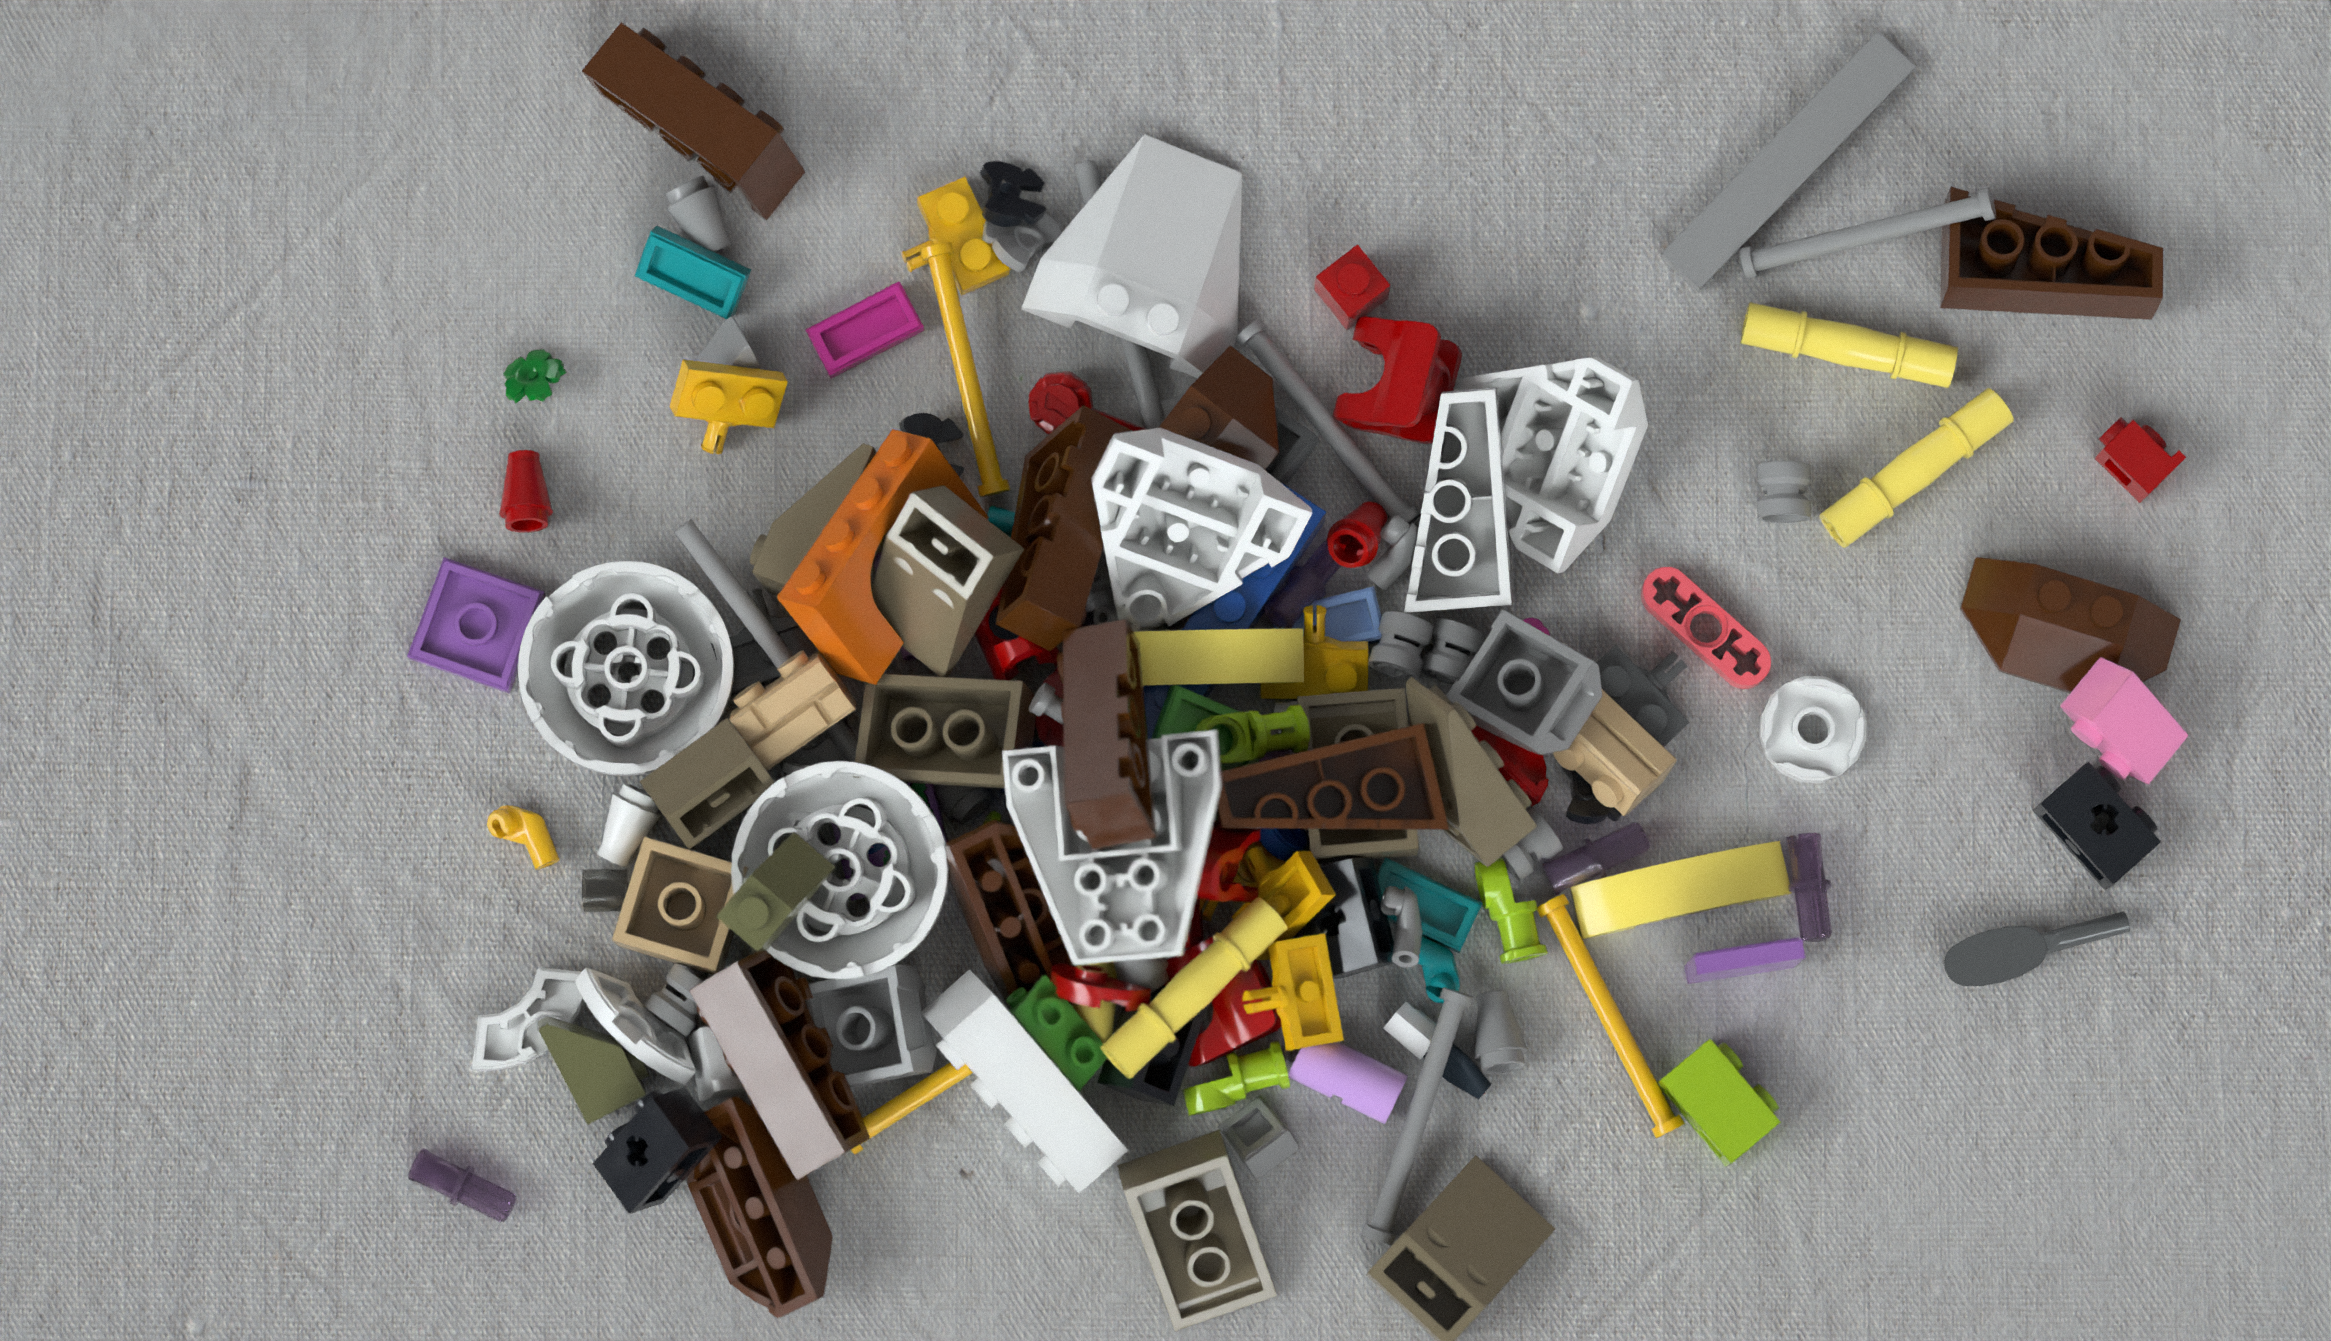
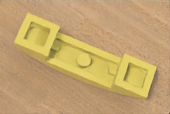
[1133,628,1304,686]
[1570,841,1792,940]

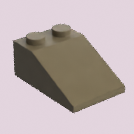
[750,443,876,596]
[1297,688,1419,864]
[1117,1130,1277,1331]

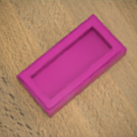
[805,281,925,379]

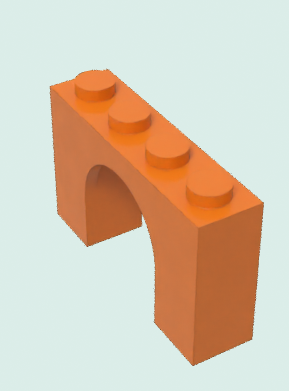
[777,429,989,685]

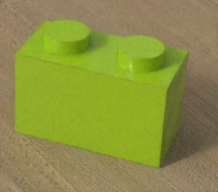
[1657,1039,1780,1167]

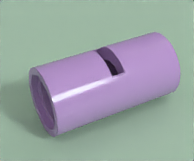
[1288,1042,1408,1124]

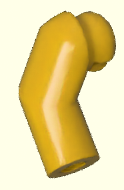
[487,805,560,870]

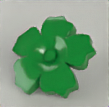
[503,349,566,403]

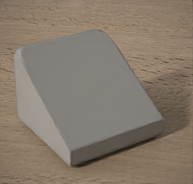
[696,316,761,369]
[1218,1095,1299,1179]

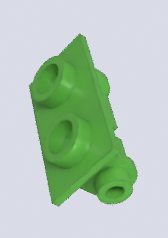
[1007,975,1107,1091]

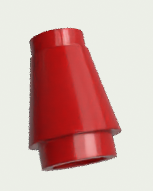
[499,450,553,533]
[1327,501,1387,568]

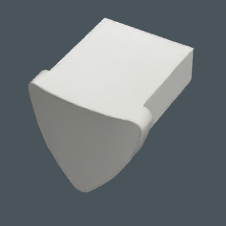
[688,1026,747,1101]

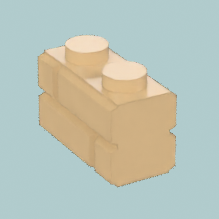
[730,650,856,771]
[1553,689,1677,816]

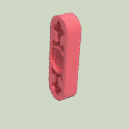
[1641,567,1771,689]

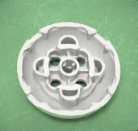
[518,561,734,776]
[731,761,949,979]

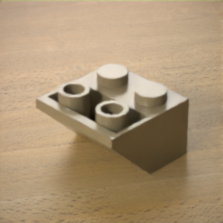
[639,718,775,850]

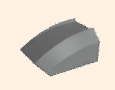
[1446,609,1602,755]
[806,965,937,1087]

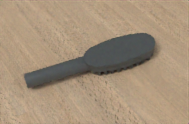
[1944,911,2130,986]

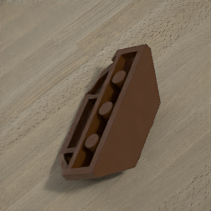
[1158,345,1280,471]
[1960,557,2181,693]
[945,820,1077,1009]
[687,1096,833,1318]

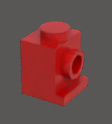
[2094,417,2186,503]

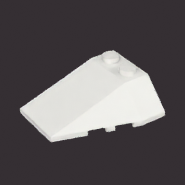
[1021,134,1242,378]

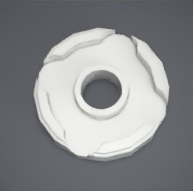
[1759,676,1867,783]

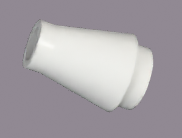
[597,783,662,867]

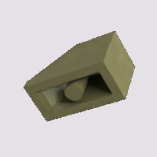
[716,832,836,952]
[538,1016,650,1124]

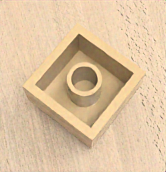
[612,837,749,975]

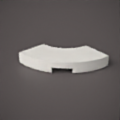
[472,967,586,1071]
[575,968,695,1085]

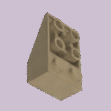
[871,485,1024,677]
[1406,677,1537,867]
[1365,1155,1555,1341]

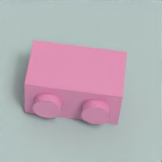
[2060,657,2189,785]

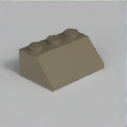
[853,674,1036,788]

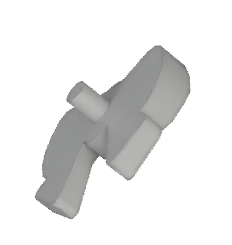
[983,213,1062,272]

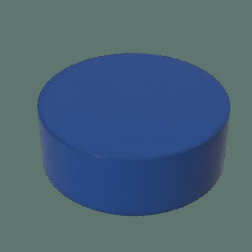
[1260,828,1307,861]

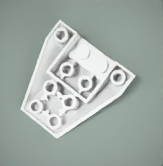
[1002,730,1222,965]

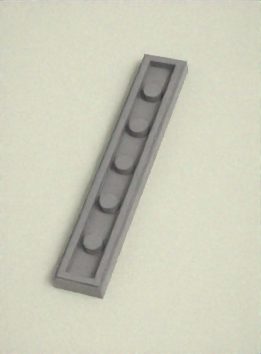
[1660,31,1916,293]

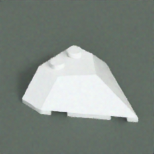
[1454,357,1648,573]
[1092,428,1312,631]

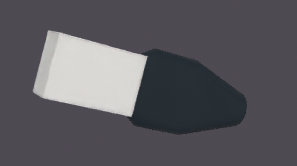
[1383,1001,1492,1100]

